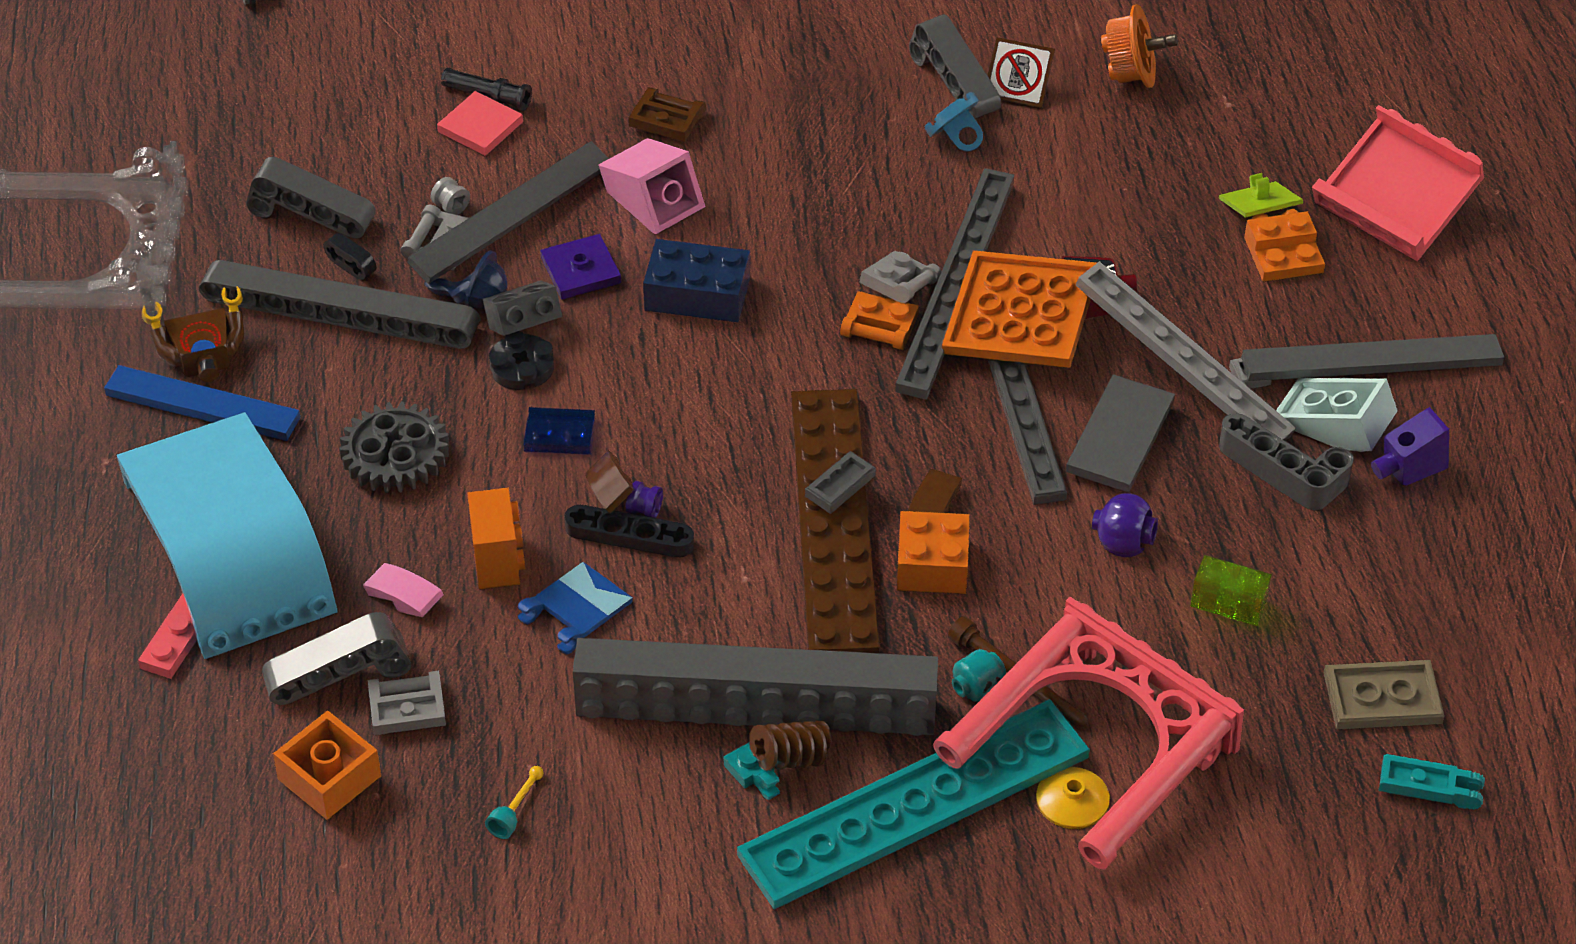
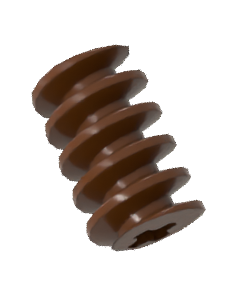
[749,720,831,771]

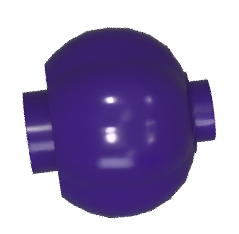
[1092,493,1158,557]

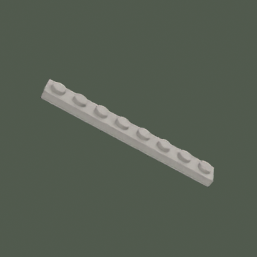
[1075,261,1296,441]

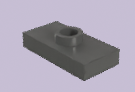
[805,451,876,514]

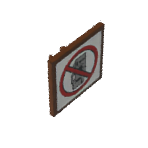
[988,37,1055,108]

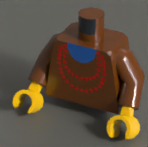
[142,286,244,382]

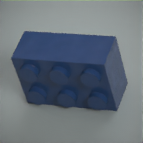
[643,239,750,322]

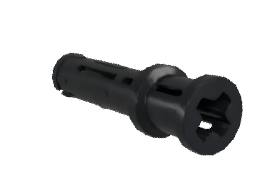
[441,67,532,111]

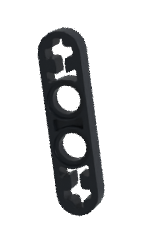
[564,505,694,557]

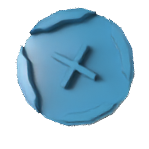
[924,92,983,152]

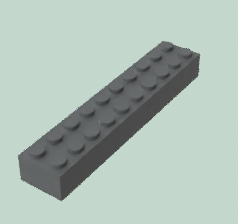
[573,638,938,736]

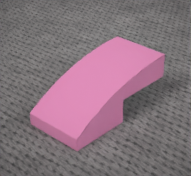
[363,563,444,617]

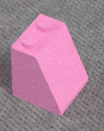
[598,138,705,234]

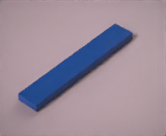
[104,365,301,441]

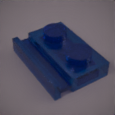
[524,407,595,455]

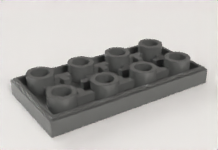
[1066,374,1175,492]

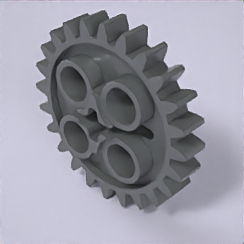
[339,402,449,493]

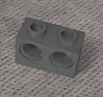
[483,280,563,336]

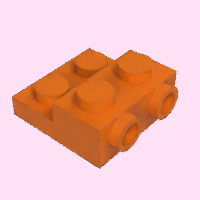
[1244,209,1325,281]

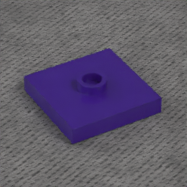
[540,234,621,300]

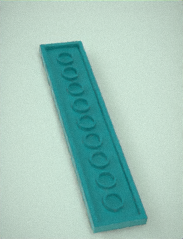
[737,699,1090,909]

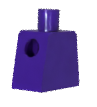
[1371,407,1449,486]

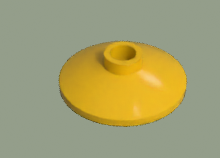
[1036,767,1110,829]

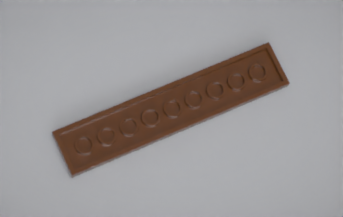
[791,389,879,653]

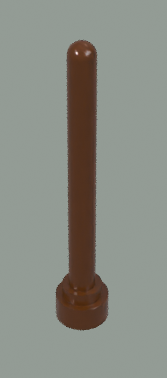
[948,616,1088,728]

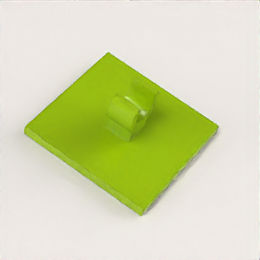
[1219,173,1303,218]

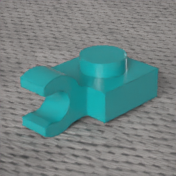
[723,743,780,800]

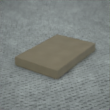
[1324,660,1445,729]

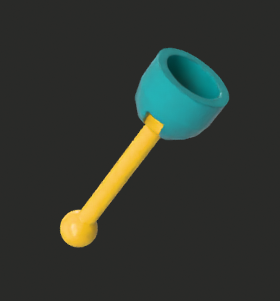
[485,766,544,839]

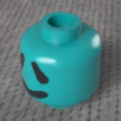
[952,649,1006,702]

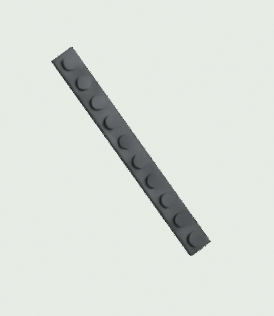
[895,168,1014,400]

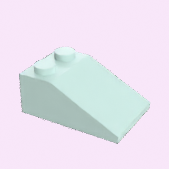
[1276,378,1397,452]

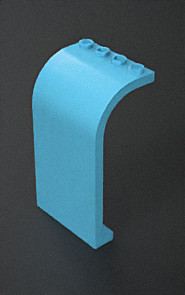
[117,412,338,659]

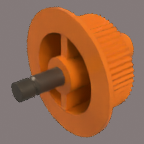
[1101,4,1178,88]

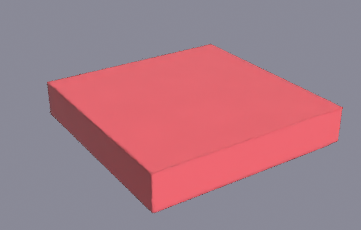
[437,91,523,156]

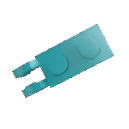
[1379,754,1485,810]

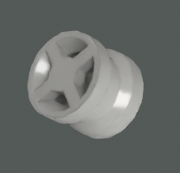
[430,177,470,215]

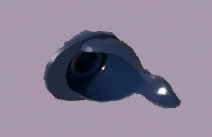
[424,250,508,309]

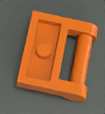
[840,291,919,350]

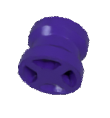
[626,481,663,518]

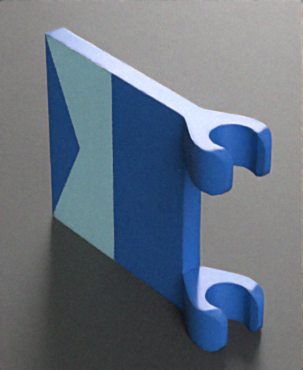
[518,562,633,654]

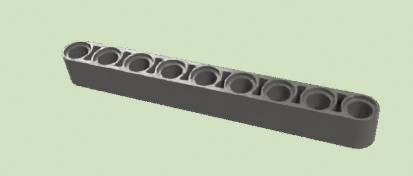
[199,260,481,349]

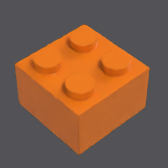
[467,487,525,589]
[897,511,970,594]
[273,710,381,820]

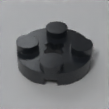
[489,331,554,390]

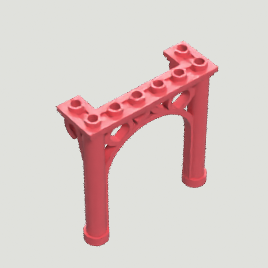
[933,597,1244,870]

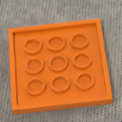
[942,250,1096,368]

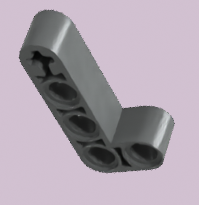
[909,14,1001,119]
[246,157,376,238]
[1219,413,1354,510]
[262,612,411,705]

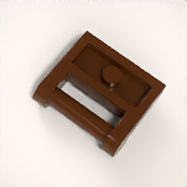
[628,87,706,142]

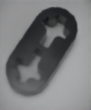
[323,233,377,280]

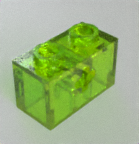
[1190,555,1272,626]

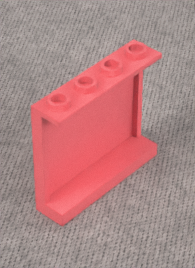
[1312,105,1484,262]

